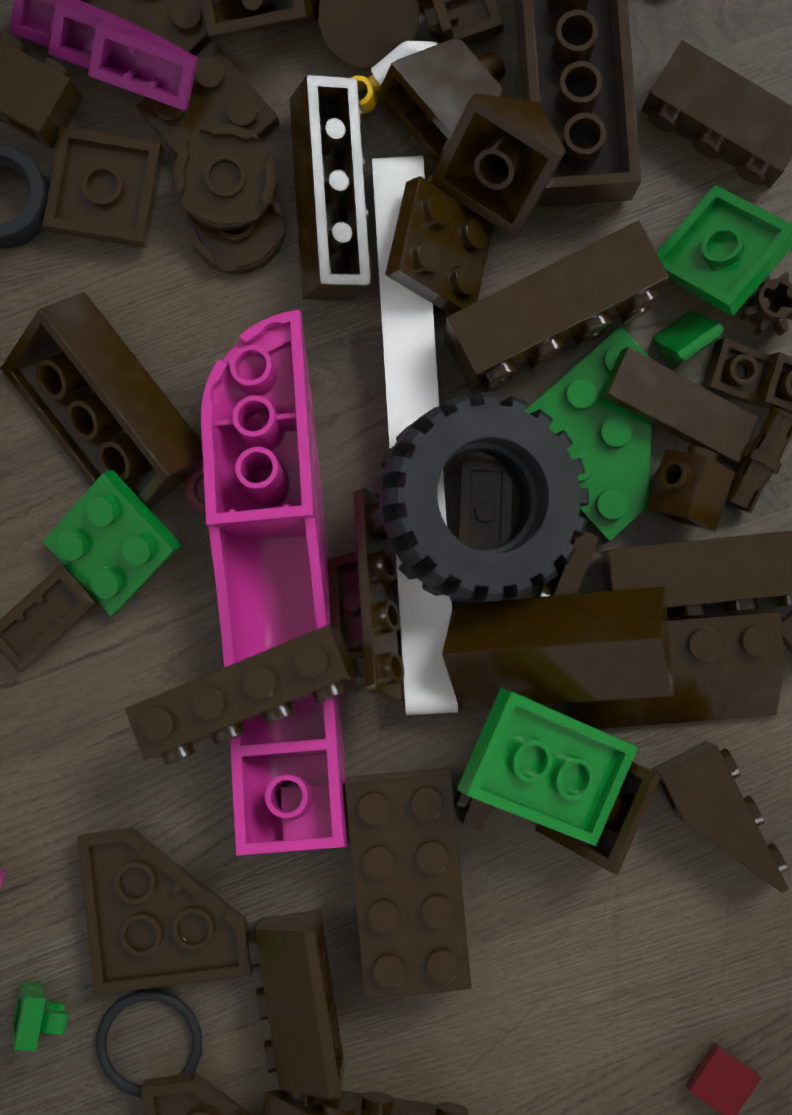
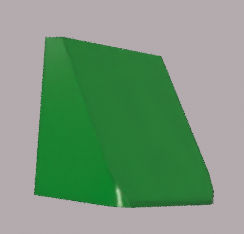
[652,311,724,368]

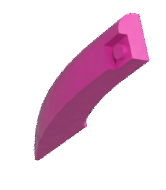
[201,310,349,855]

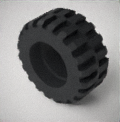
[373,393,589,603]

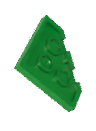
[525,325,652,542]

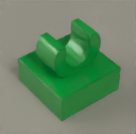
[10,981,69,1052]

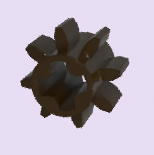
[739,271,792,336]

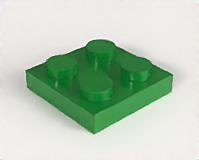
[656,185,792,316]
[42,470,183,617]

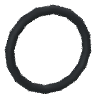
[96,990,202,1098]

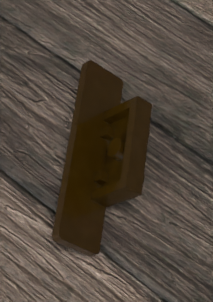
[328,488,404,702]

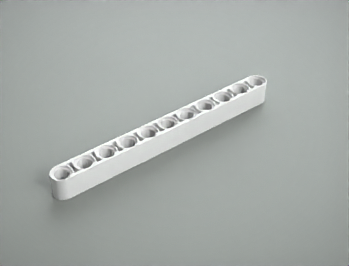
[372,155,458,716]

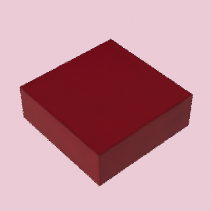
[685,1042,762,1115]

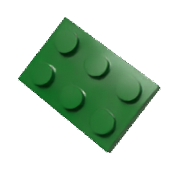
[457,687,638,846]

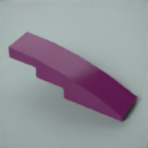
[9,0,198,111]

